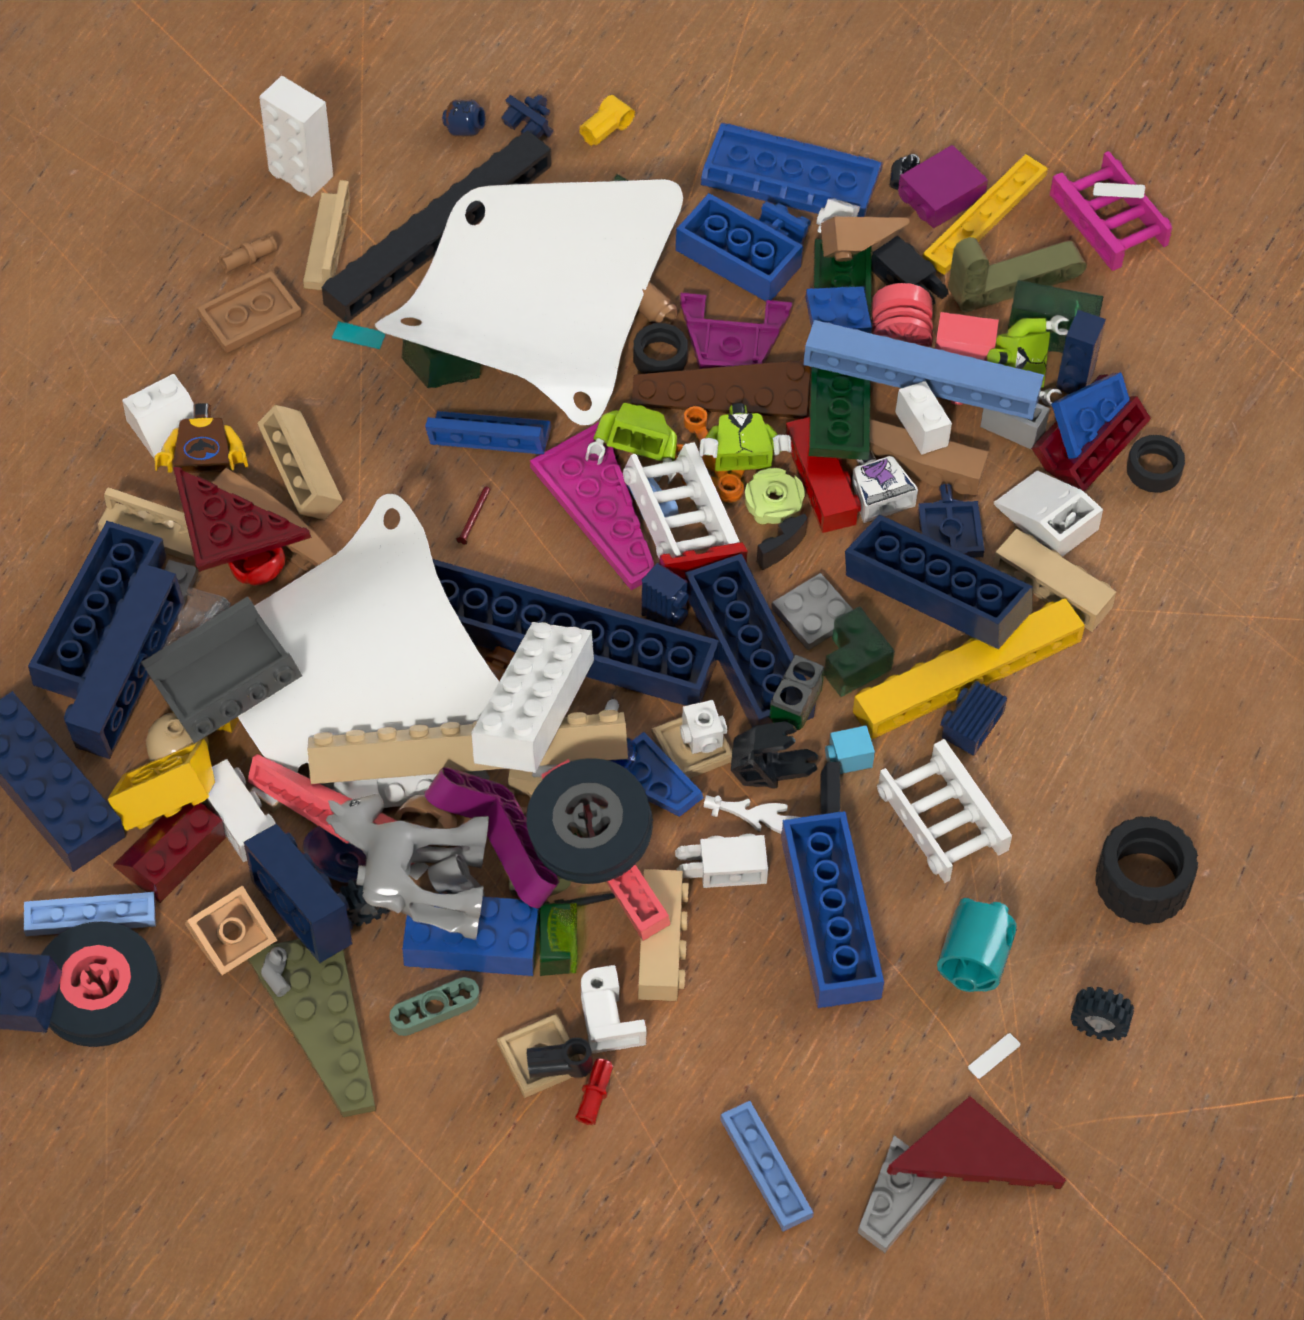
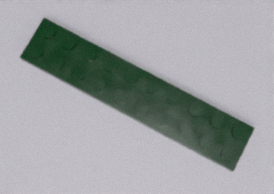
[809,239,872,460]

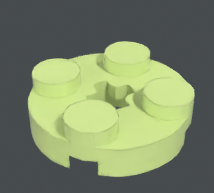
[745,468,805,524]

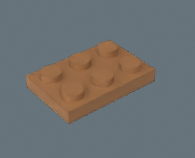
[197,271,302,353]

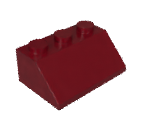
[113,803,226,903]

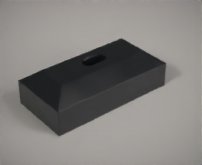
[820,762,840,815]

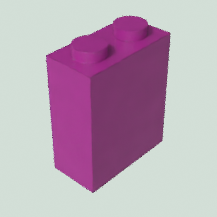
[898,145,988,229]

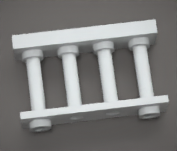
[623,442,740,559]
[877,739,1012,883]

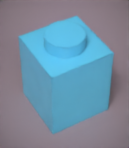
[825,726,875,774]

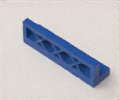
[425,411,552,455]

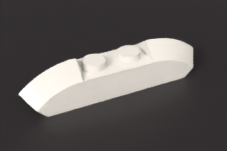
[332,770,490,808]

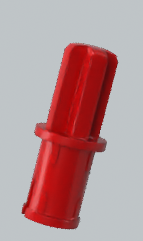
[575,1058,613,1125]

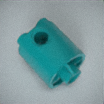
[937,898,1017,992]

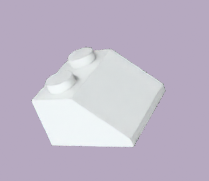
[122,374,194,459]

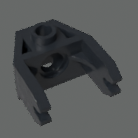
[730,721,819,789]

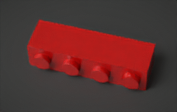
[785,417,861,533]

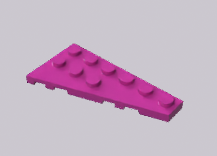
[530,422,655,591]

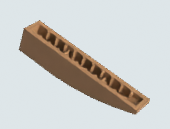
[869,419,989,496]
[212,468,334,572]

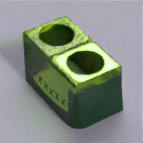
[539,903,577,976]

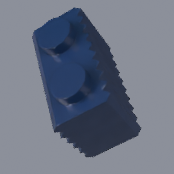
[641,563,689,627]
[940,681,1007,756]

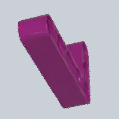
[424,767,559,908]

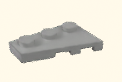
[858,1135,947,1253]

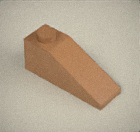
[821,217,909,261]

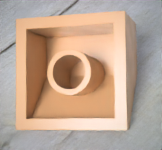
[185,885,277,976]

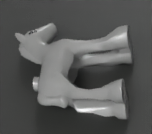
[326,794,489,940]

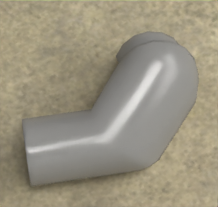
[261,947,290,997]

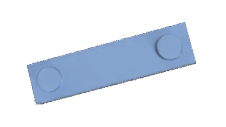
[24,892,156,936]

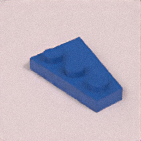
[1051,372,1130,459]
[608,732,704,817]

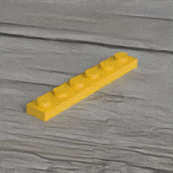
[922,154,1048,275]

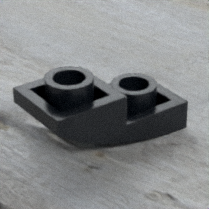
[756,513,807,570]

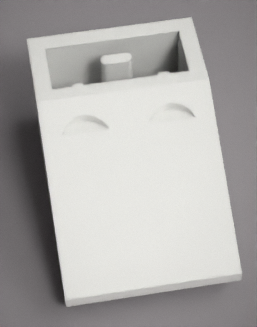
[994,471,1103,557]

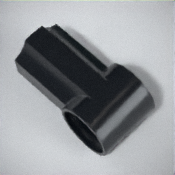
[526,1037,593,1079]

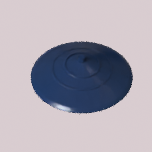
[303,826,367,883]

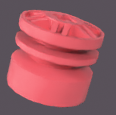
[872,283,933,347]

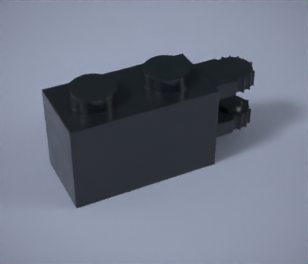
[871,235,949,306]

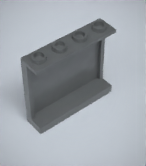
[141,596,302,743]

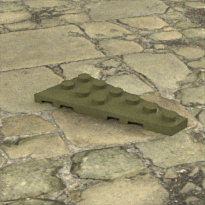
[247,939,376,1118]

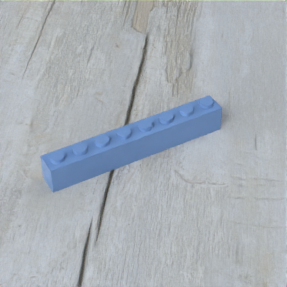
[803,320,1044,420]

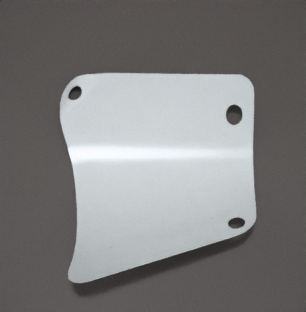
[375,179,683,425]
[238,494,499,789]

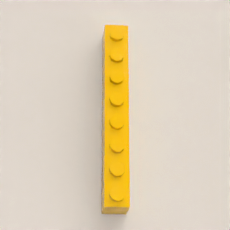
[853,598,1085,740]

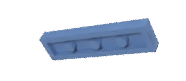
[720,1101,813,1231]

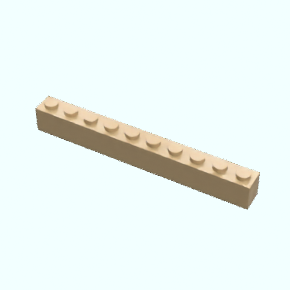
[307,710,628,784]

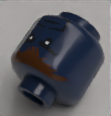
[442,100,486,136]

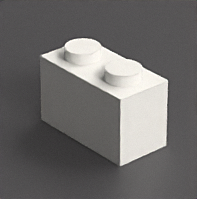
[895,381,952,455]

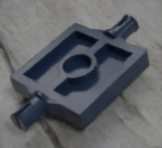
[918,484,985,558]

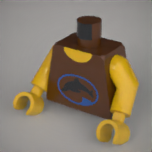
[155,403,248,473]

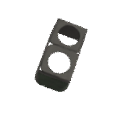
[769,655,824,730]

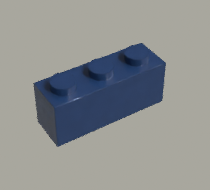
[1056,310,1106,394]

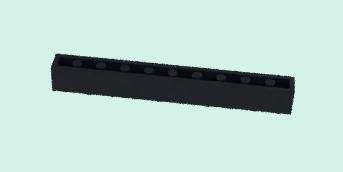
[321,130,551,323]

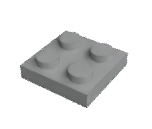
[772,573,857,650]

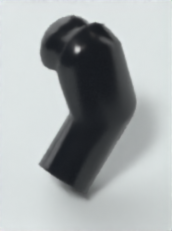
[889,154,920,190]

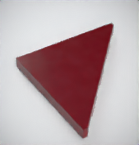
[173,466,312,572]
[886,1096,1066,1189]

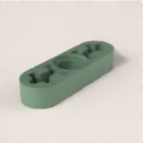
[389,977,480,1036]

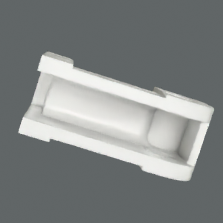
[581,965,646,1054]

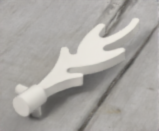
[704,795,800,834]

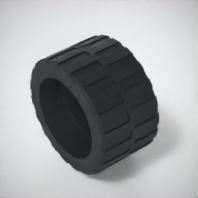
[1095,816,1198,925]

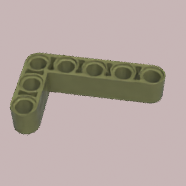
[948,237,1087,312]

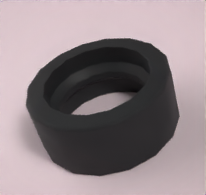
[633,323,688,374]
[1127,435,1185,493]

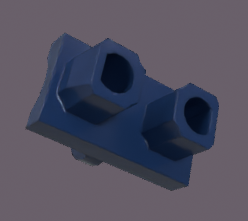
[501,95,554,139]

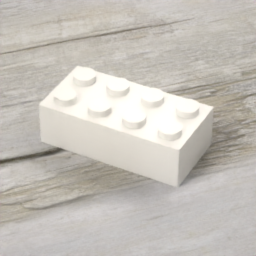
[259,76,333,197]

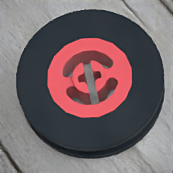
[41,921,161,1047]

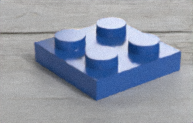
[805,286,872,333]

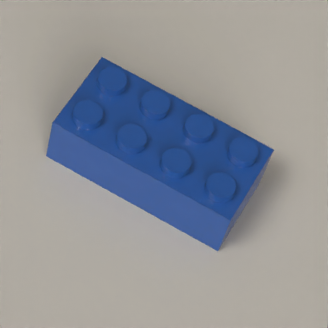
[675,193,803,301]
[402,893,539,976]

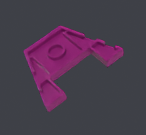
[680,293,792,369]

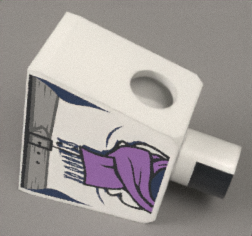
[852,451,918,523]

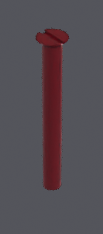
[456,486,490,545]

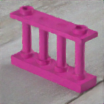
[1050,151,1172,271]

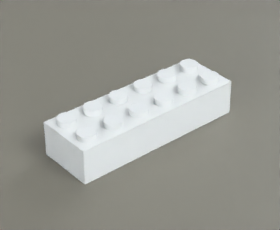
[471,622,594,773]

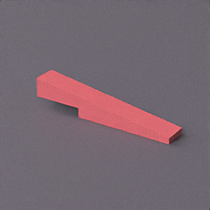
[247,754,414,865]
[541,759,671,941]

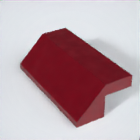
[1032,374,1151,492]

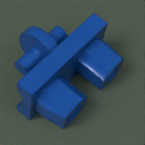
[759,201,811,245]

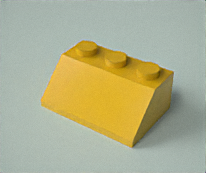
[108,738,215,831]

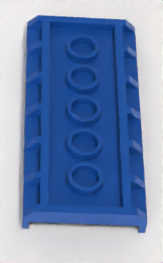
[701,123,883,217]

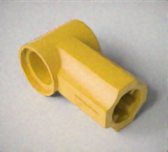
[579,95,635,146]

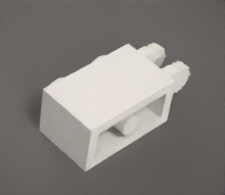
[675,834,768,888]

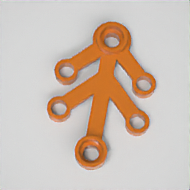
[675,406,746,503]

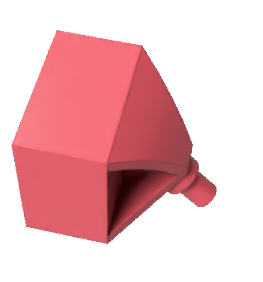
[935,312,999,405]

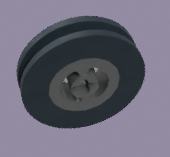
[526,758,653,884]

